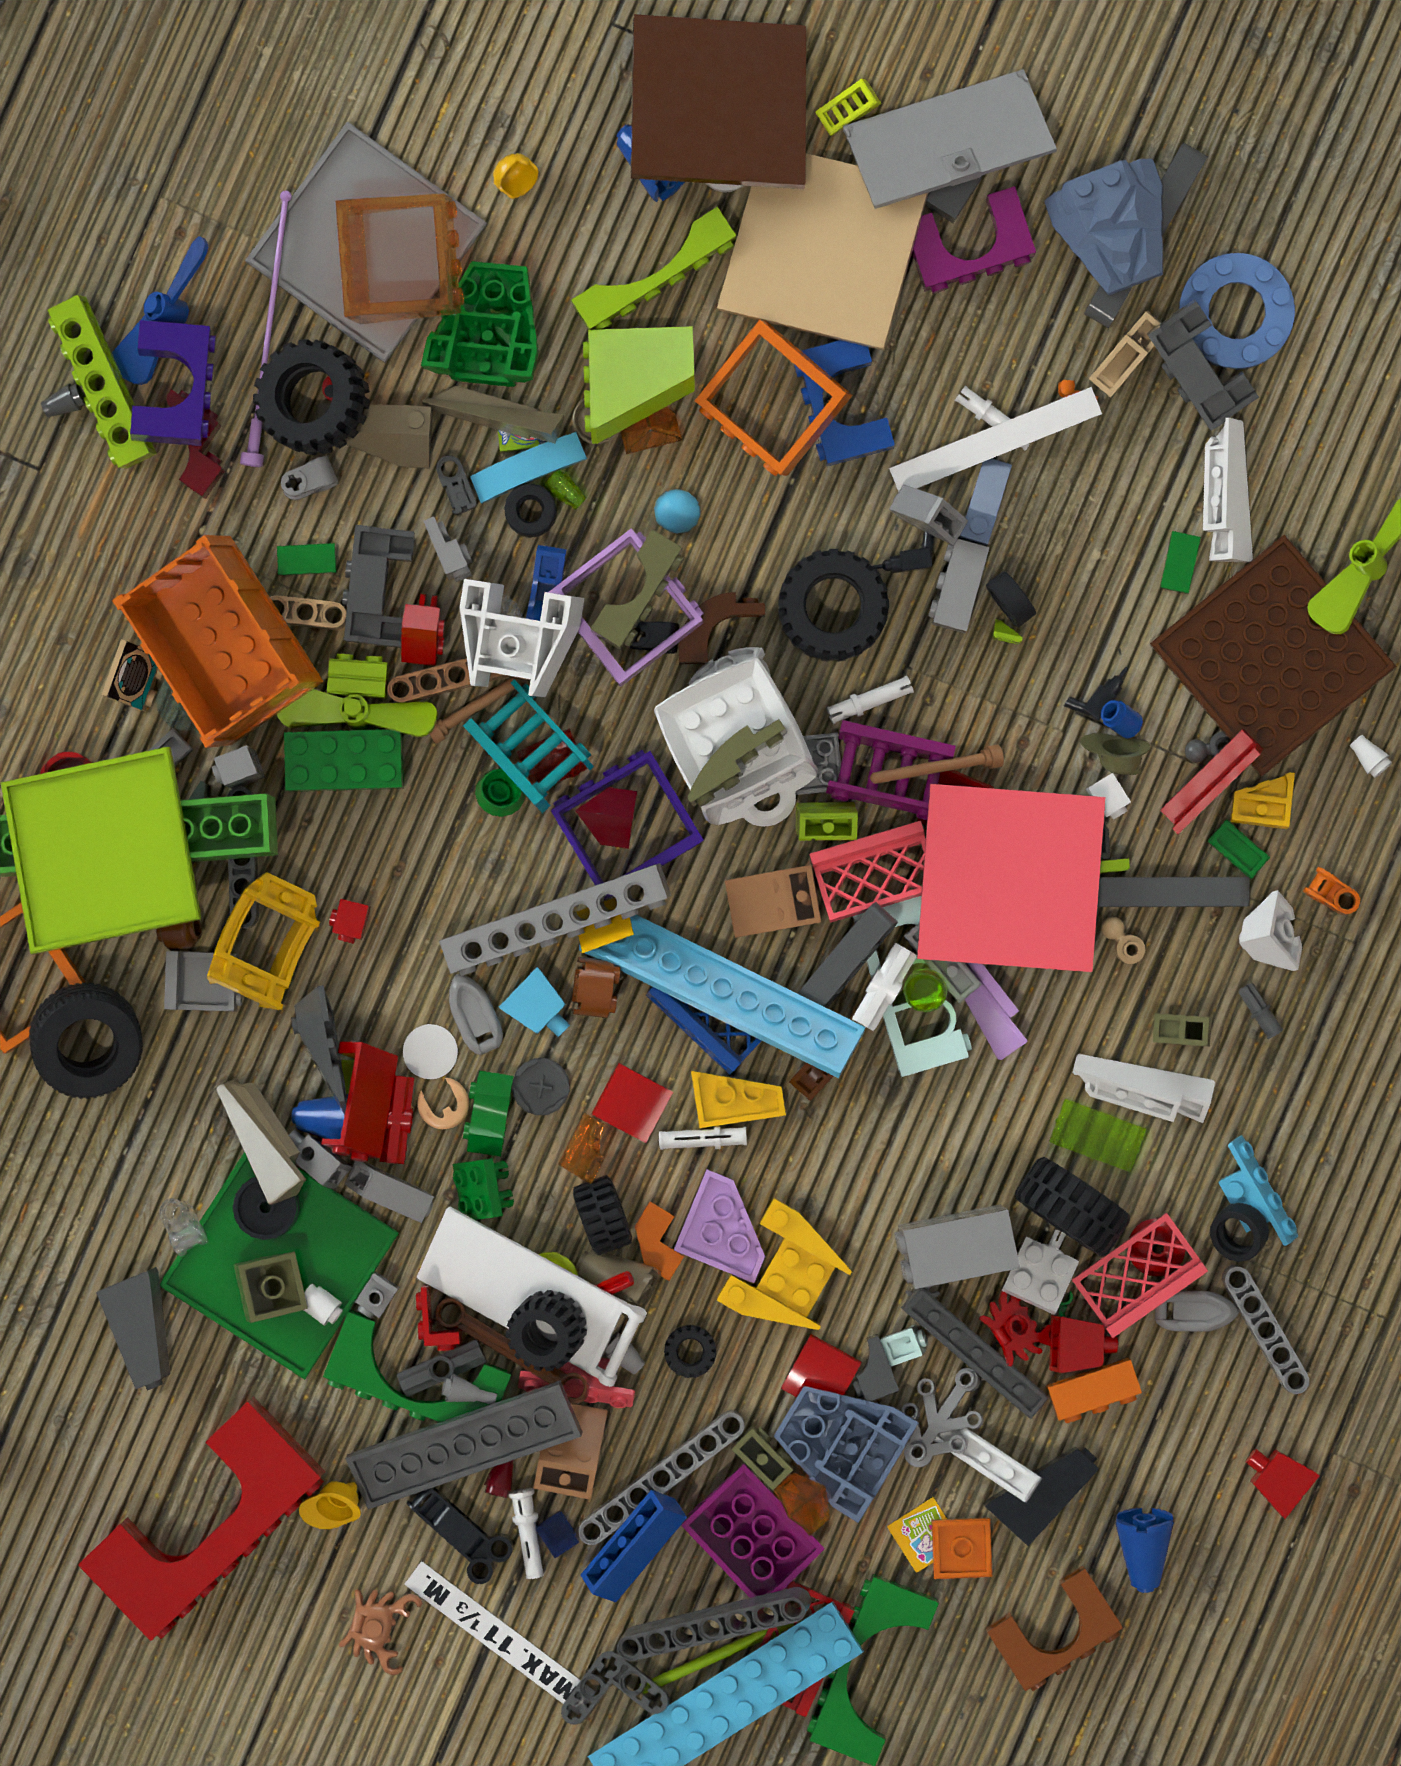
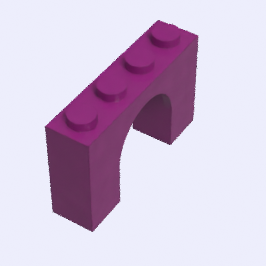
[912,186,1036,294]

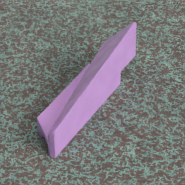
[965,963,1028,1060]

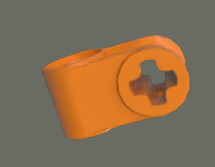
[1303,867,1360,915]

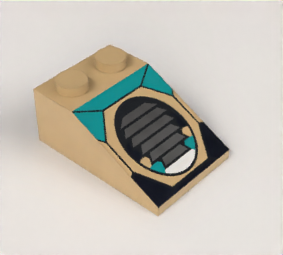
[101,639,164,712]

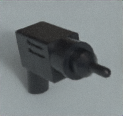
[872,531,935,573]
[1063,667,1128,721]

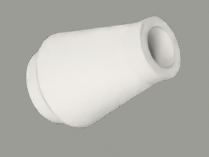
[1350,735,1392,778]

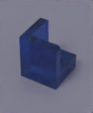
[536,1511,580,1558]

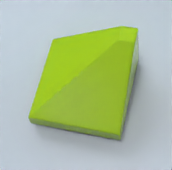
[992,619,1023,645]

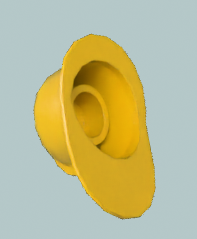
[299,1481,361,1529]

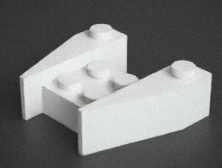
[460,579,584,697]

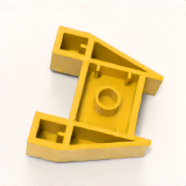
[716,1197,852,1330]

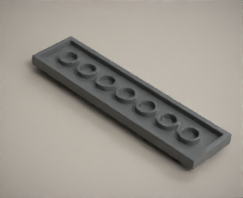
[345,1380,583,1510]

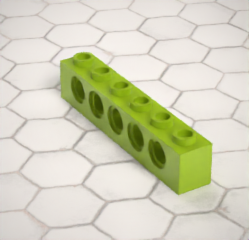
[48,295,157,469]

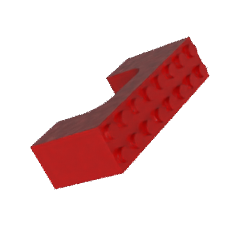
[78,1396,326,1641]

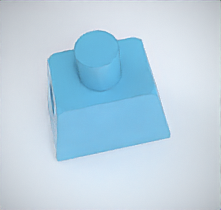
[499,967,570,1037]

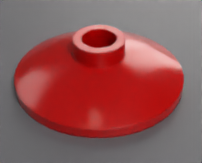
[1129,1218,1186,1276]

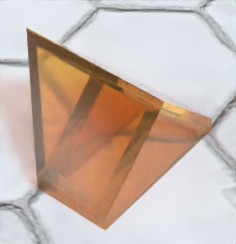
[620,406,682,454]
[773,1473,830,1536]

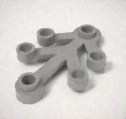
[901,1368,984,1467]

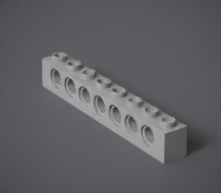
[439,863,672,976]

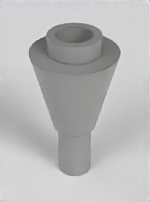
[441,1374,497,1404]

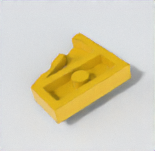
[1230,772,1295,829]

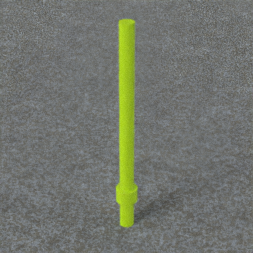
[639,1619,802,1695]

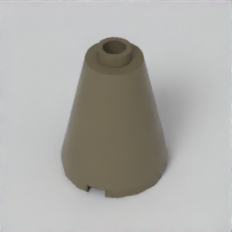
[577,1249,661,1319]

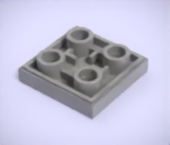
[795,732,841,795]

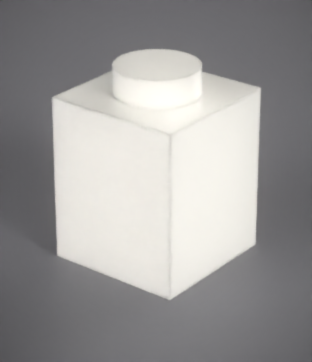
[1086,773,1131,820]

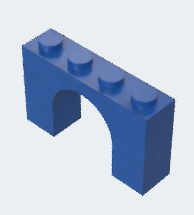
[793,340,895,467]

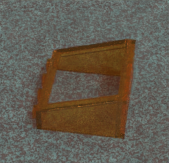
[335,193,464,325]

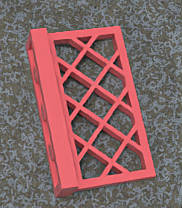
[809,821,926,923]
[1072,1212,1208,1338]

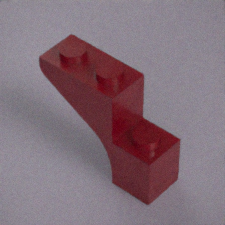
[166,389,225,499]

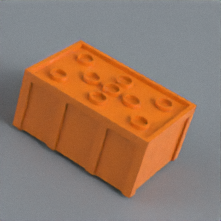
[112,535,324,748]

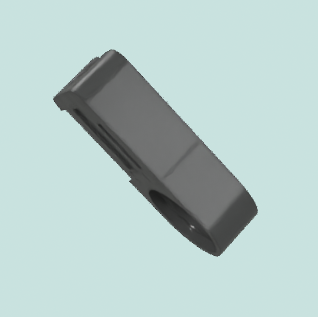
[436,455,477,515]

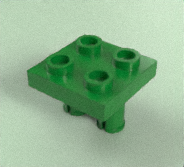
[452,1158,514,1220]

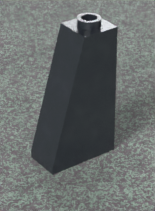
[983,1446,1099,1546]

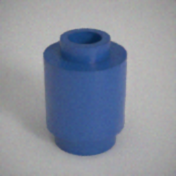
[1101,700,1143,739]

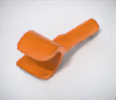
[1058,380,1098,400]

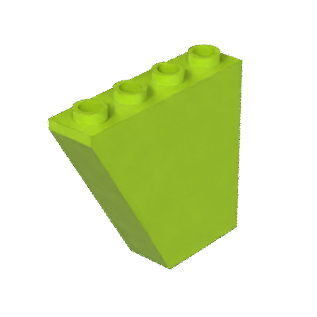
[583,326,695,444]

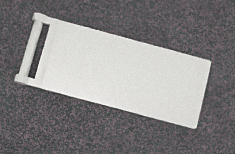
[417,1207,647,1387]

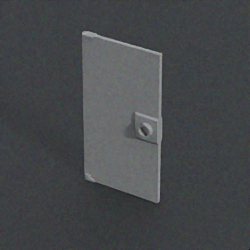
[843,69,1057,209]

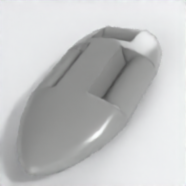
[449,974,503,1055]
[1155,1291,1239,1332]

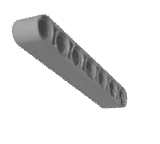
[579,1410,744,1545]

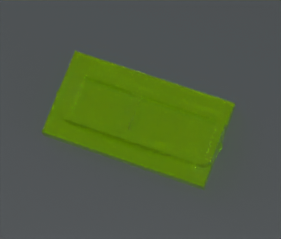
[1049,1099,1146,1172]

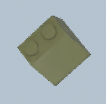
[233,1252,308,1323]

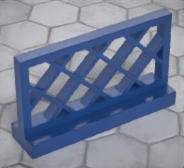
[646,987,762,1075]

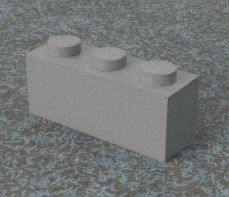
[928,539,990,634]
[212,745,265,789]

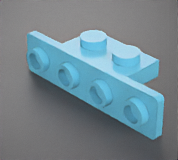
[1218,1135,1298,1246]

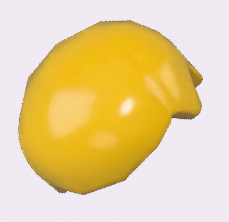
[493,153,539,199]

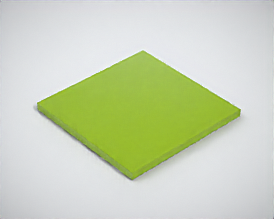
[1,747,201,955]

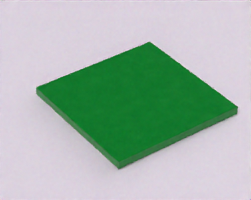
[160,1152,400,1380]

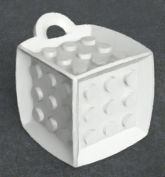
[654,657,818,826]

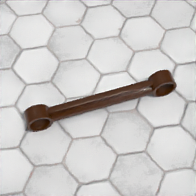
[436,1298,589,1404]

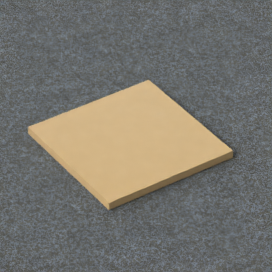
[717,153,929,351]

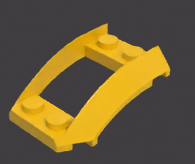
[207,872,320,1010]

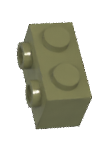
[731,1425,793,1490]

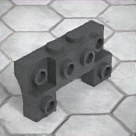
[1147,299,1259,431]
[342,525,415,648]

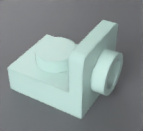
[880,1324,928,1367]

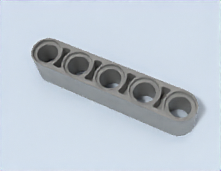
[1222,1265,1310,1394]

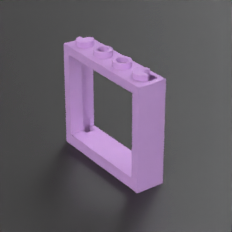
[548,528,704,687]

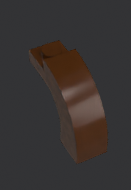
[679,592,765,665]

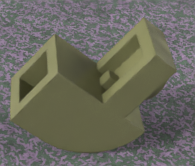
[1153,1013,1212,1047]

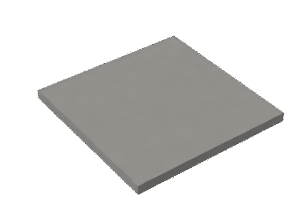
[245,121,488,364]

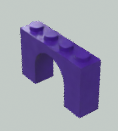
[130,320,216,446]

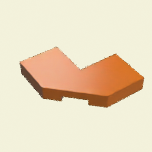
[635,1201,684,1281]

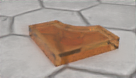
[558,1113,605,1184]

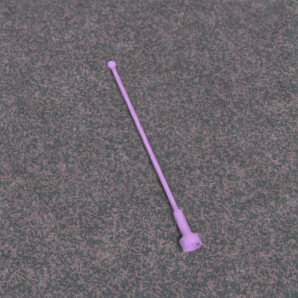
[240,190,292,467]

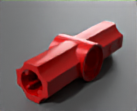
[379,1075,415,1164]

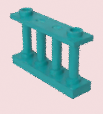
[463,679,594,813]

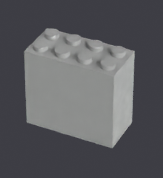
[894,1204,1020,1289]

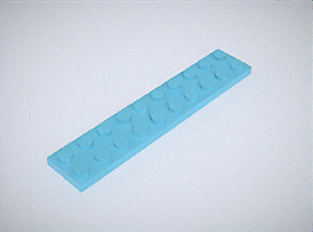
[579,900,866,1078]
[587,1601,864,1766]

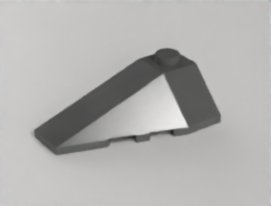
[291,985,347,1115]

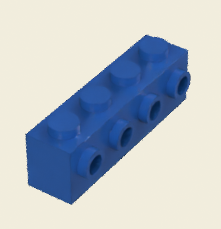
[581,1490,687,1602]

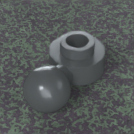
[1185,731,1230,763]

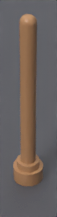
[429,676,531,744]
[870,744,1004,784]

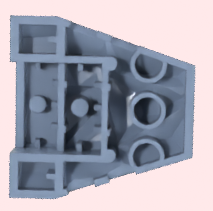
[1044,158,1163,295]
[774,1386,919,1523]

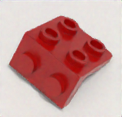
[416,1285,463,1351]

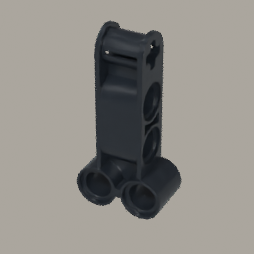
[406,1487,514,1584]

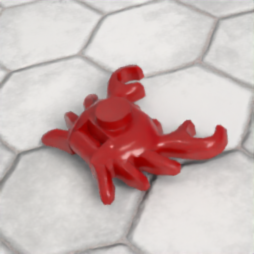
[979,1291,1051,1366]

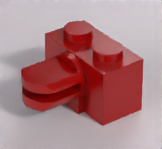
[401,594,445,666]

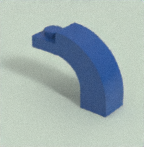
[526,545,567,621]

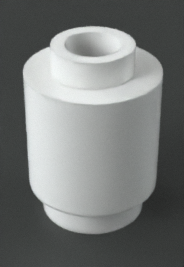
[304,1284,343,1326]

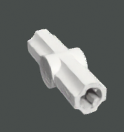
[852,943,917,1031]

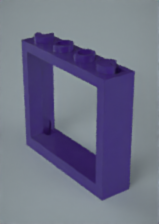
[550,750,704,901]

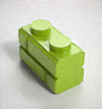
[327,654,389,699]
[795,802,858,841]

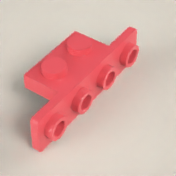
[518,1358,635,1408]

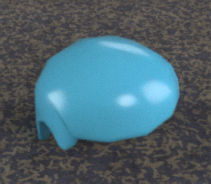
[654,489,701,534]

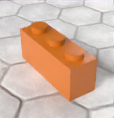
[1046,1358,1142,1423]

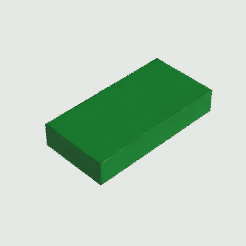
[1160,531,1201,594]
[277,543,337,576]
[1207,819,1270,879]

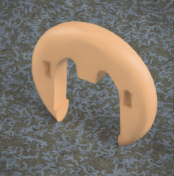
[417,1077,469,1130]

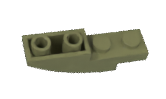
[688,719,787,807]

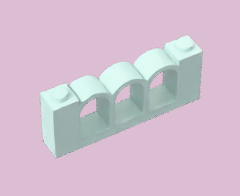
[853,896,972,1077]

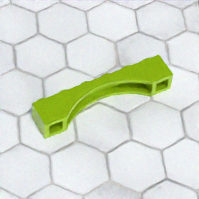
[571,206,736,330]

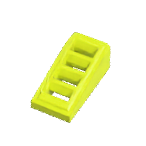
[815,79,882,136]

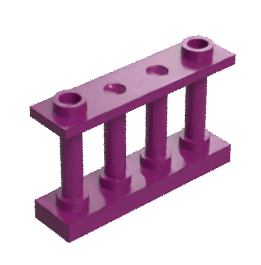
[826,720,956,820]

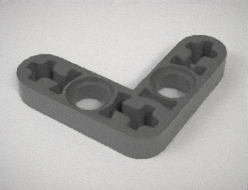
[561,1651,670,1725]

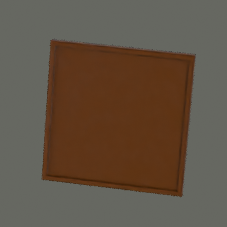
[631,14,806,189]

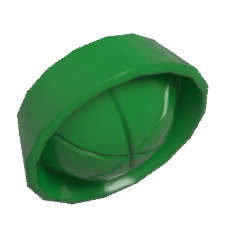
[475,768,525,817]

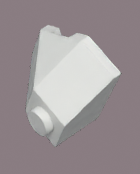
[1239,890,1302,971]

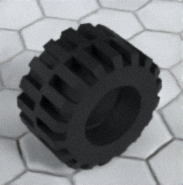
[573,1175,632,1256]
[506,1290,587,1371]

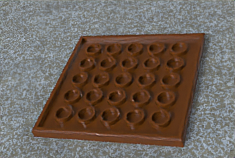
[1150,534,1397,777]

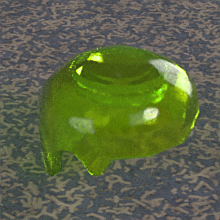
[903,968,948,1013]

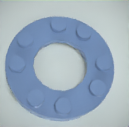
[1179,253,1295,370]

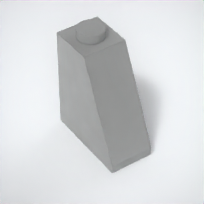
[889,485,968,546]
[345,1161,434,1223]

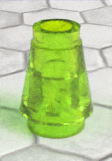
[543,469,587,510]

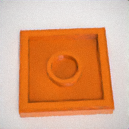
[931,1518,992,1579]

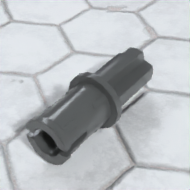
[1239,983,1283,1039]

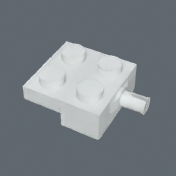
[1002,1230,1079,1315]

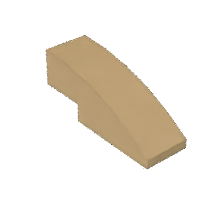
[1089,310,1162,397]

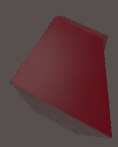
[575,787,638,849]

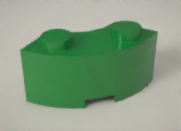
[463,1070,514,1157]

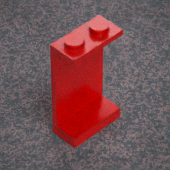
[321,1042,398,1162]

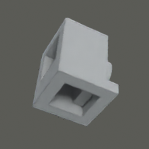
[355,1272,400,1319]

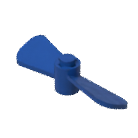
[112,236,208,385]

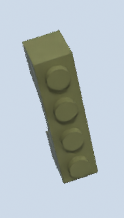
[591,529,684,651]

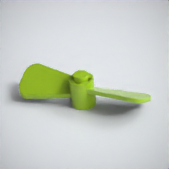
[1307,498,1401,634]
[277,689,438,737]

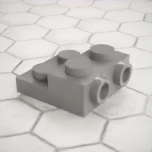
[424,516,473,582]

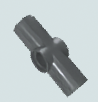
[397,1339,487,1397]

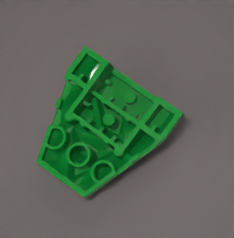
[421,261,539,387]

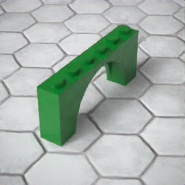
[323,1310,512,1423]
[806,1574,939,1766]

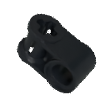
[629,621,680,654]

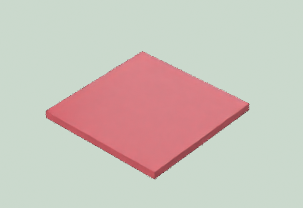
[917,784,1106,972]

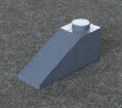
[958,458,1012,547]

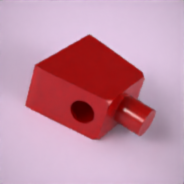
[1049,1315,1118,1373]
[1245,1449,1320,1519]

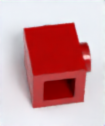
[329,899,371,944]

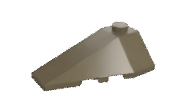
[317,404,433,469]

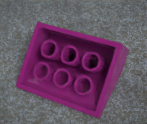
[681,1464,825,1609]

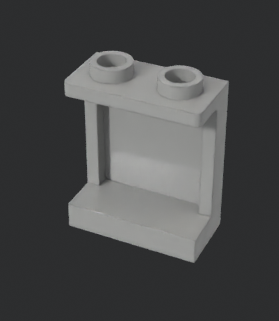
[164,951,243,1012]

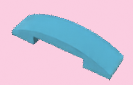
[470,432,587,504]

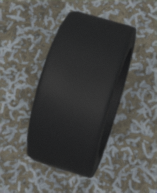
[986,571,1036,628]
[1210,1203,1269,1262]

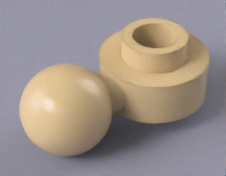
[1101,916,1145,964]

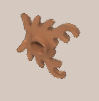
[339,1589,423,1675]

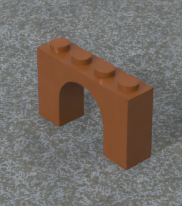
[985,1565,1123,1691]

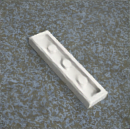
[934,1417,1042,1503]

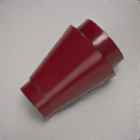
[484,1460,514,1498]

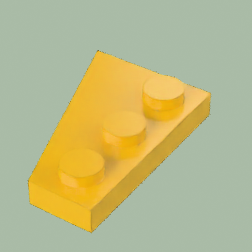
[691,1071,786,1128]

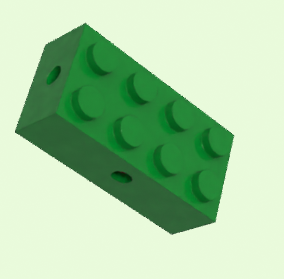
[284,729,404,792]

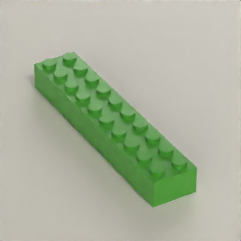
[0,793,278,877]

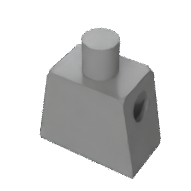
[289,1130,352,1190]

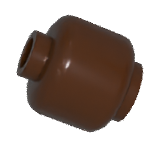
[156,920,202,950]

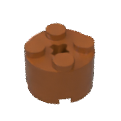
[572,957,620,1018]

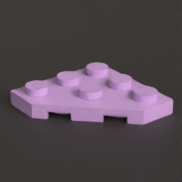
[674,1169,765,1283]

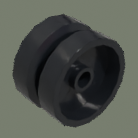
[233,1177,301,1240]

